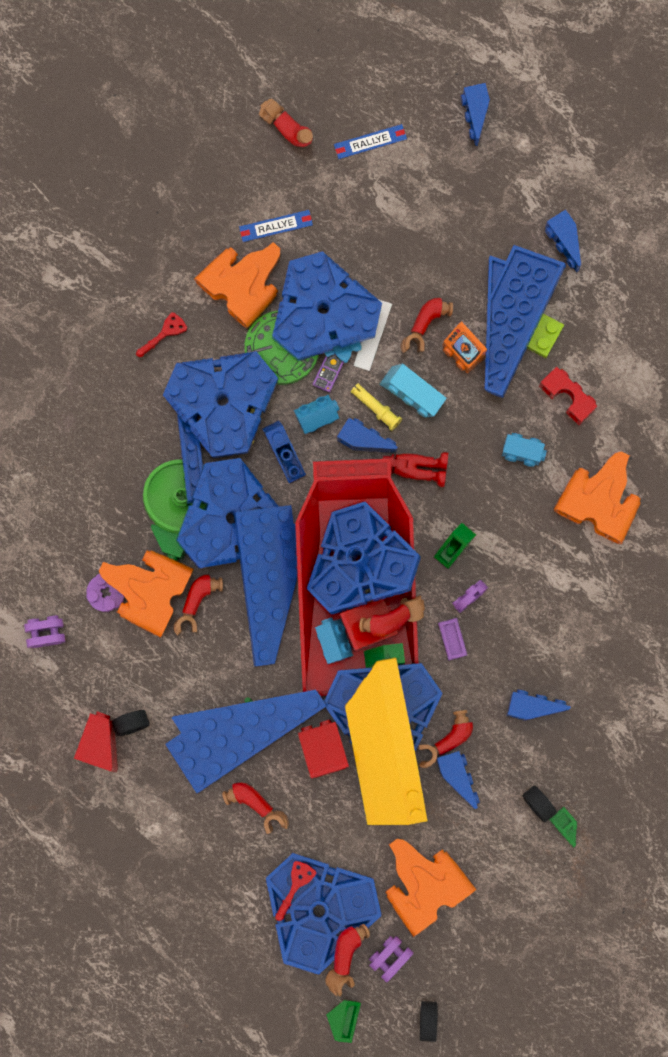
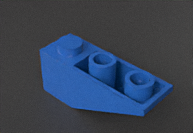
[461,83,490,146]
[545,210,581,272]
[337,418,398,453]
[262,421,306,483]
[506,689,571,720]
[436,751,480,809]

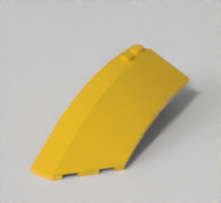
[345,658,427,825]

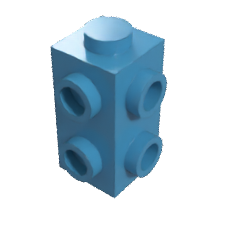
[294,395,340,434]
[501,433,547,467]
[315,618,353,664]

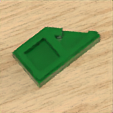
[549,807,577,848]

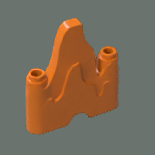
[194,242,280,328]
[554,451,641,544]
[99,550,194,638]
[385,839,477,937]

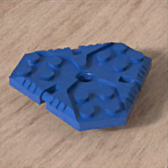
[272,251,382,361]
[163,351,278,458]
[176,458,279,568]
[307,502,421,614]
[324,663,442,752]
[266,853,382,975]

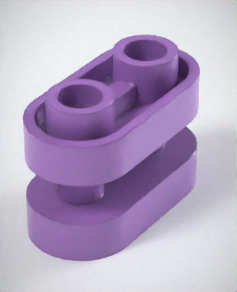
[24,616,66,648]
[369,936,414,983]

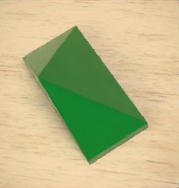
[326,1000,361,1043]

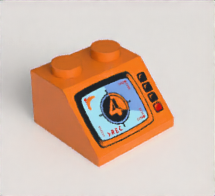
[443,321,487,374]

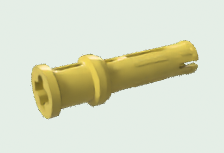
[351,383,402,431]

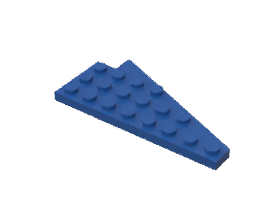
[485,245,566,398]
[234,505,298,666]
[165,690,327,793]

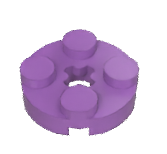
[86,574,125,612]
[452,580,488,613]

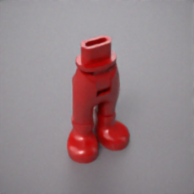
[383,452,449,487]

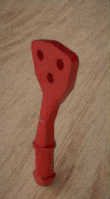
[136,312,187,357]
[275,861,316,921]

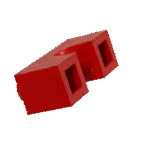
[539,367,597,426]

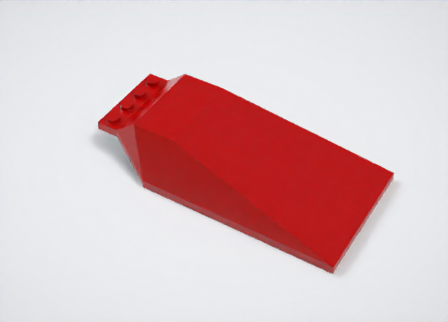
[295,458,418,696]

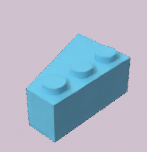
[379,364,447,418]

